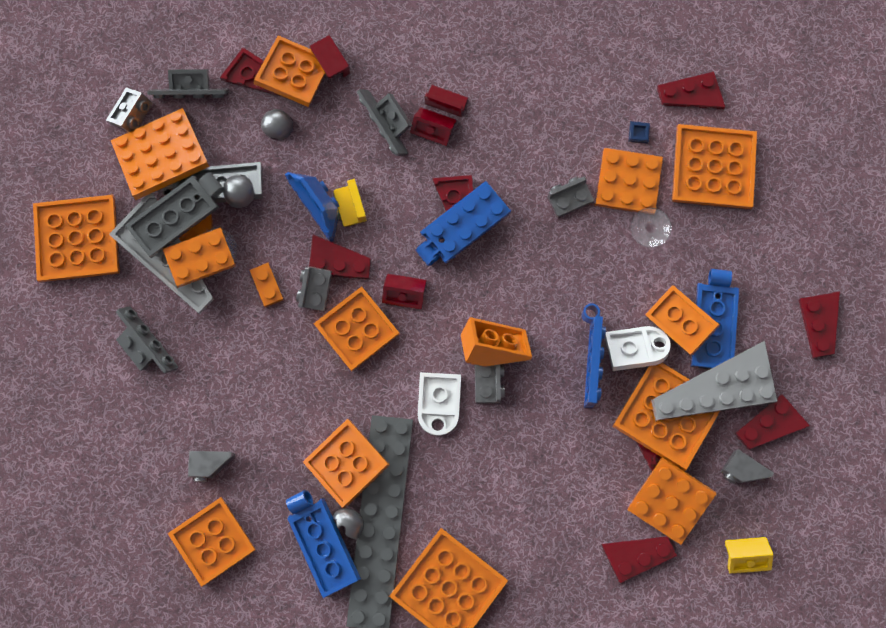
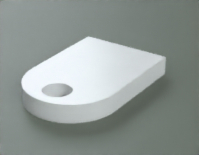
[605,326,670,371]
[418,372,461,436]

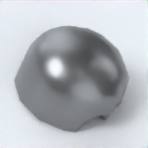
[261,109,293,140]
[223,175,254,208]
[333,508,364,539]

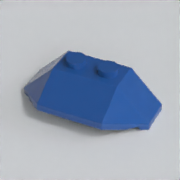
[285,172,340,242]

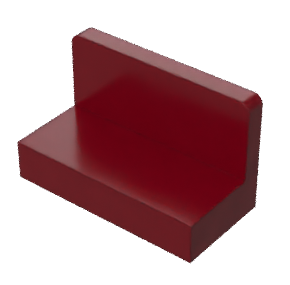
[310,35,350,78]
[424,85,468,117]
[410,107,457,146]
[382,274,426,309]

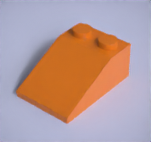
[461,317,532,367]

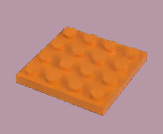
[111,108,210,201]
[672,124,757,209]
[33,195,120,283]
[612,363,720,471]
[389,528,508,628]

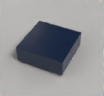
[628,121,650,144]

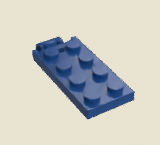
[415,181,511,266]
[691,269,739,369]
[581,303,606,408]
[286,490,361,598]

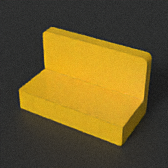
[333,179,367,227]
[725,537,773,574]

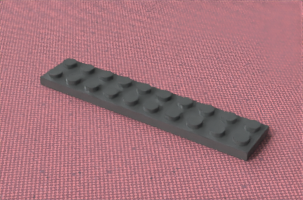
[346,415,413,628]

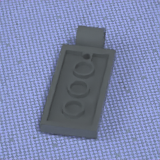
[162,162,263,203]
[125,172,224,258]

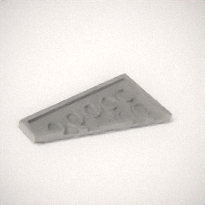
[109,193,214,314]
[651,341,777,421]

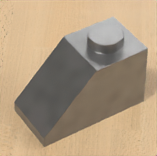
[721,449,774,484]
[188,451,235,482]

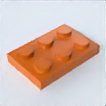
[163,228,236,288]
[645,285,719,356]

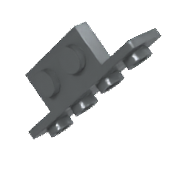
[147,69,229,98]
[357,89,412,156]
[116,306,178,374]

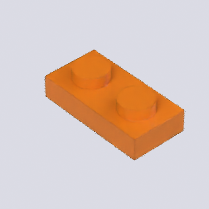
[250,263,284,308]

